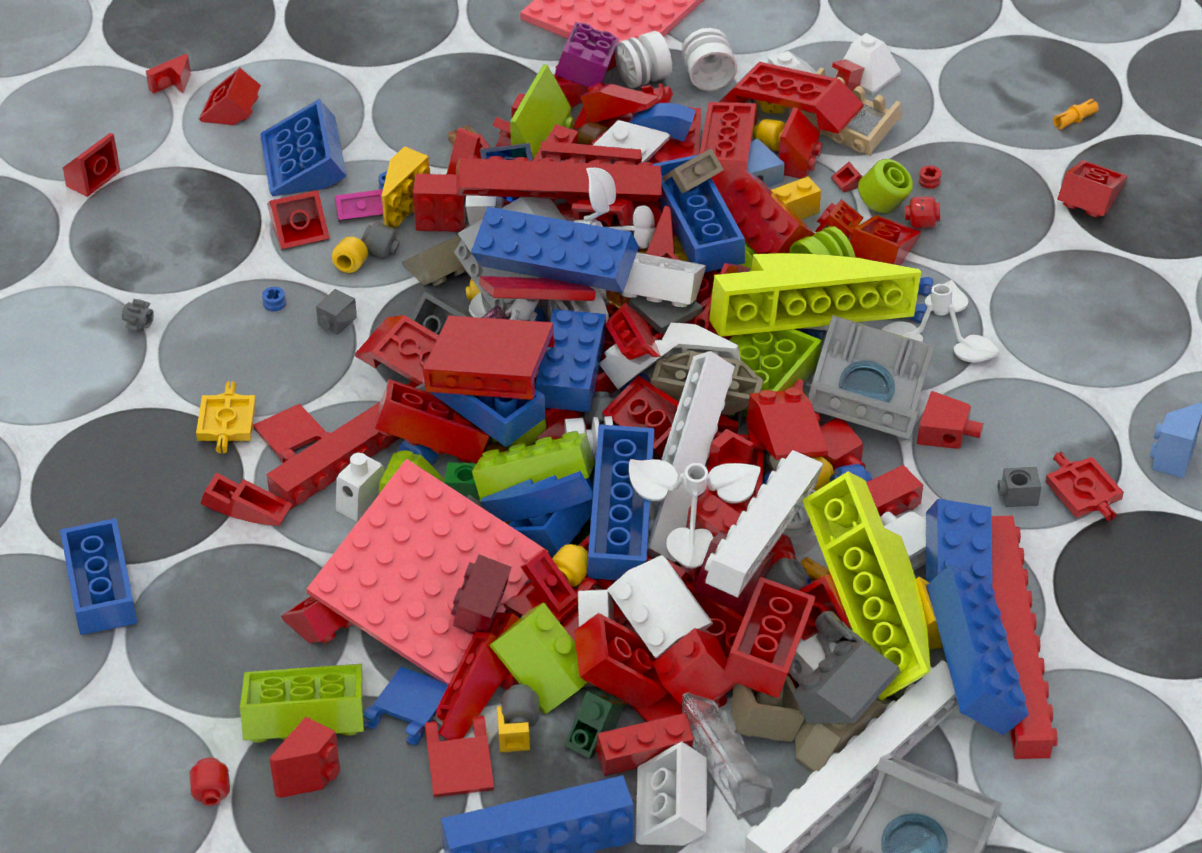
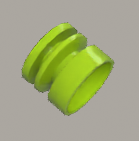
[789,227,855,258]

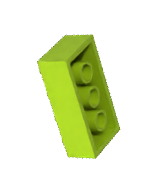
[472,431,595,503]

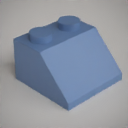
[1150,403,1202,478]

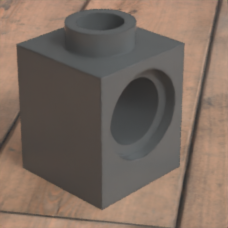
[997,467,1042,507]

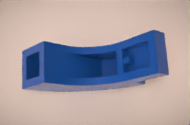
[628,103,696,142]

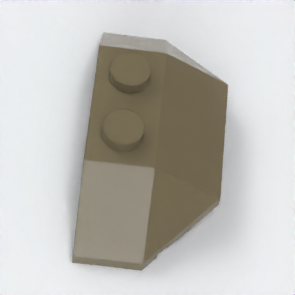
[651,351,763,415]
[795,697,891,773]

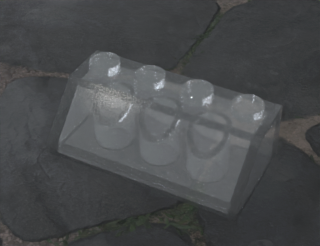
[682,693,774,820]

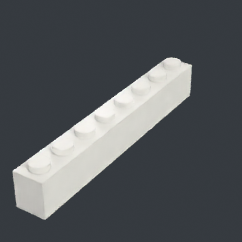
[647,351,735,563]
[705,450,823,597]

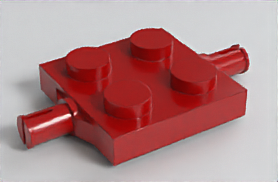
[1045,452,1124,521]

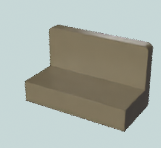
[661,149,724,194]

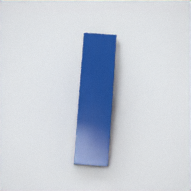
[481,471,593,522]

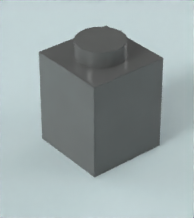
[316,289,357,334]

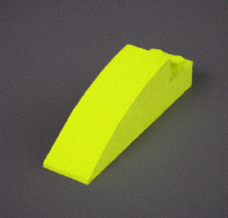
[709,253,921,337]
[802,472,931,700]

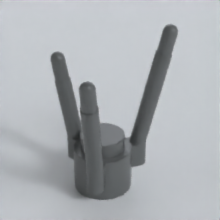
[815,611,875,658]

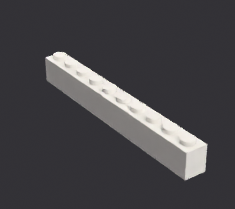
[745,660,959,853]

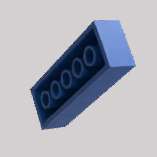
[653,155,745,273]
[471,206,639,293]
[587,424,654,580]
[927,564,1029,736]
[441,775,634,853]

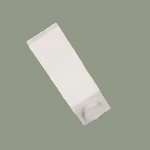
[662,323,741,361]

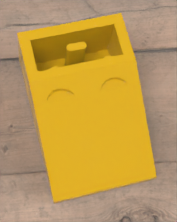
[382,146,430,228]

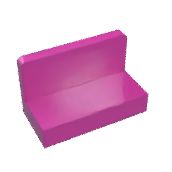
[334,189,383,221]

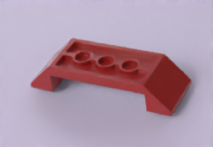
[719,61,864,134]
[699,102,759,195]
[355,315,439,385]

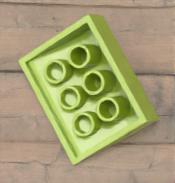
[510,64,574,161]
[729,329,822,417]
[240,664,364,743]

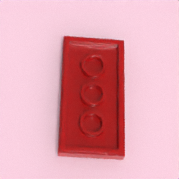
[479,276,596,301]

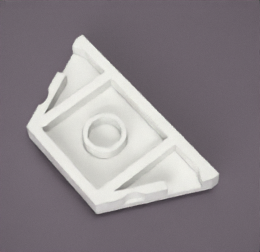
[593,120,670,162]

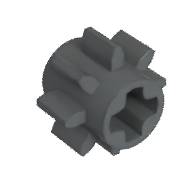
[122,298,154,332]

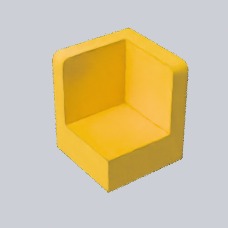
[497,706,530,752]

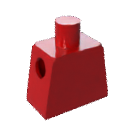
[917,391,984,449]
[820,418,865,472]

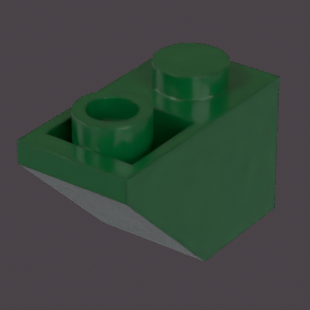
[564,690,626,759]

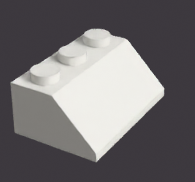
[621,253,706,307]
[607,555,713,658]
[636,742,707,846]

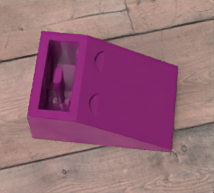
[554,22,619,87]

